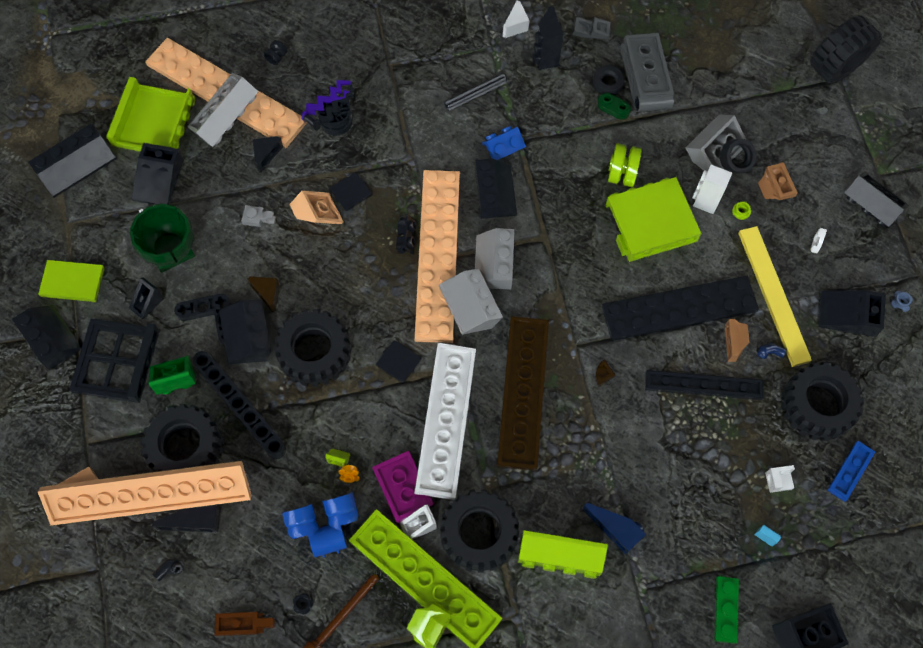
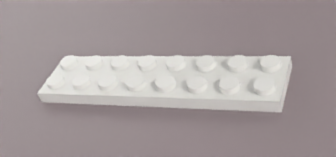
[414,343,476,500]

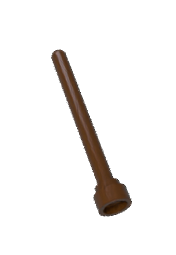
[303,574,379,648]

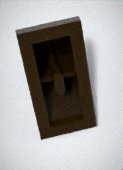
[247,276,280,312]

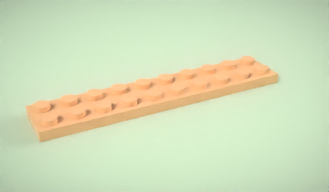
[146,38,307,148]
[415,170,460,343]
[38,461,252,525]

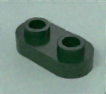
[597,93,631,120]

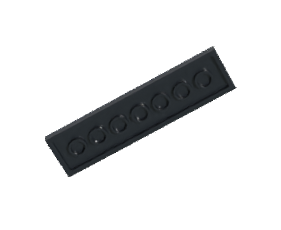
[602,275,759,341]

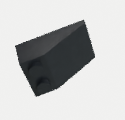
[771,603,849,648]

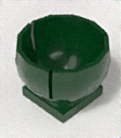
[130,204,195,273]

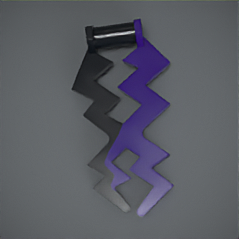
[301,80,354,131]

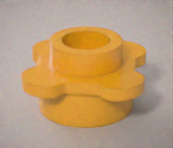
[338,465,360,483]

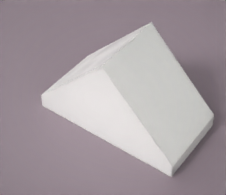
[503,1,529,38]
[400,504,437,540]

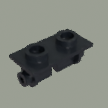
[396,213,417,255]

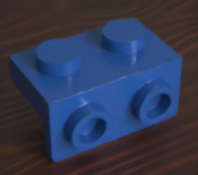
[482,126,526,160]

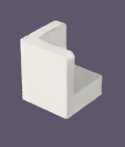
[765,465,795,493]

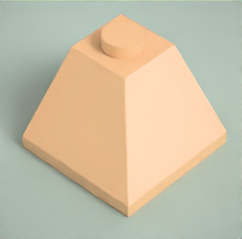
[290,191,343,224]

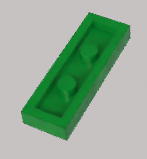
[714,576,739,644]

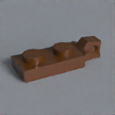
[214,612,275,636]

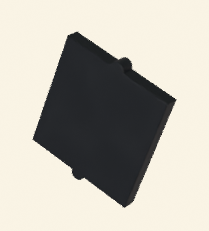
[329,172,372,211]
[376,340,422,384]

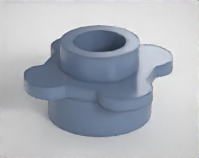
[891,291,913,312]

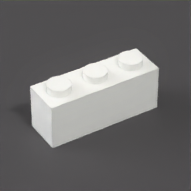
[692,165,732,214]

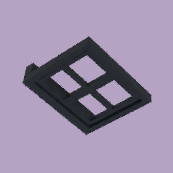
[69,319,160,403]

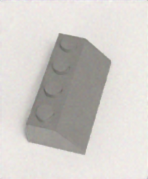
[187,73,258,147]

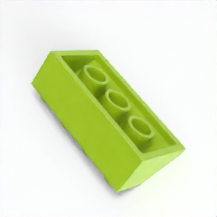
[518,530,608,579]

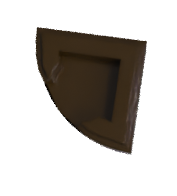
[595,360,615,386]

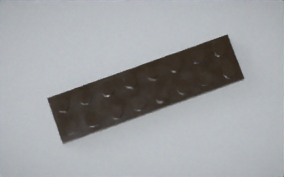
[497,316,549,471]

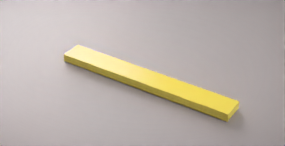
[738,226,812,367]

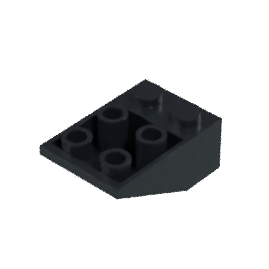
[132,143,184,205]
[818,290,886,337]

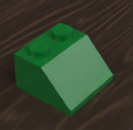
[148,355,196,395]

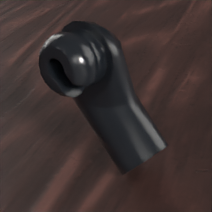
[152,560,184,581]

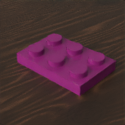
[372,451,434,523]

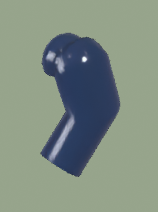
[757,343,787,359]

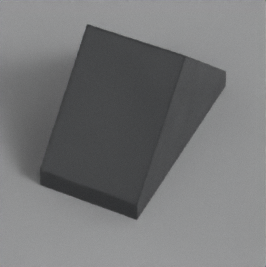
[253,136,283,172]
[129,277,164,319]

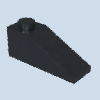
[152,504,221,533]

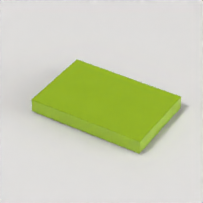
[38,260,104,302]

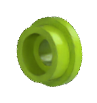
[732,202,751,220]

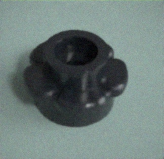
[293,593,313,615]

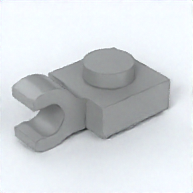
[241,205,276,227]

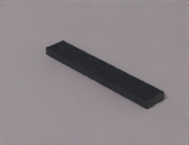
[645,370,764,400]

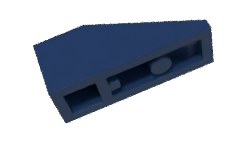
[582,503,646,555]

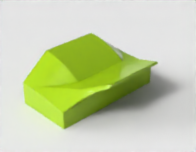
[407,602,453,648]

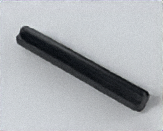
[444,73,507,111]

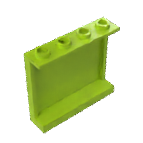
[106,77,195,151]
[605,177,701,262]

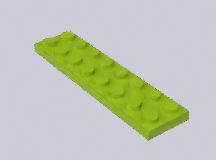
[349,509,503,648]

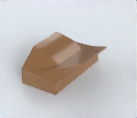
[758,162,797,200]
[725,319,749,362]

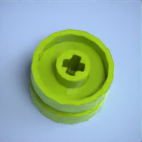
[608,143,642,187]

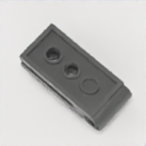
[620,33,674,112]

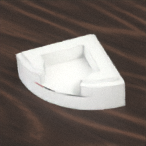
[811,228,827,253]

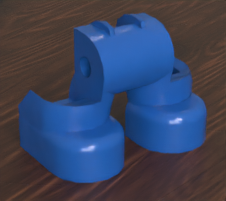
[282,492,359,558]

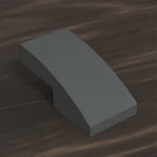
[572,17,611,39]

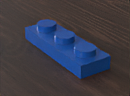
[827,441,875,502]

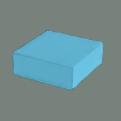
[754,525,781,547]

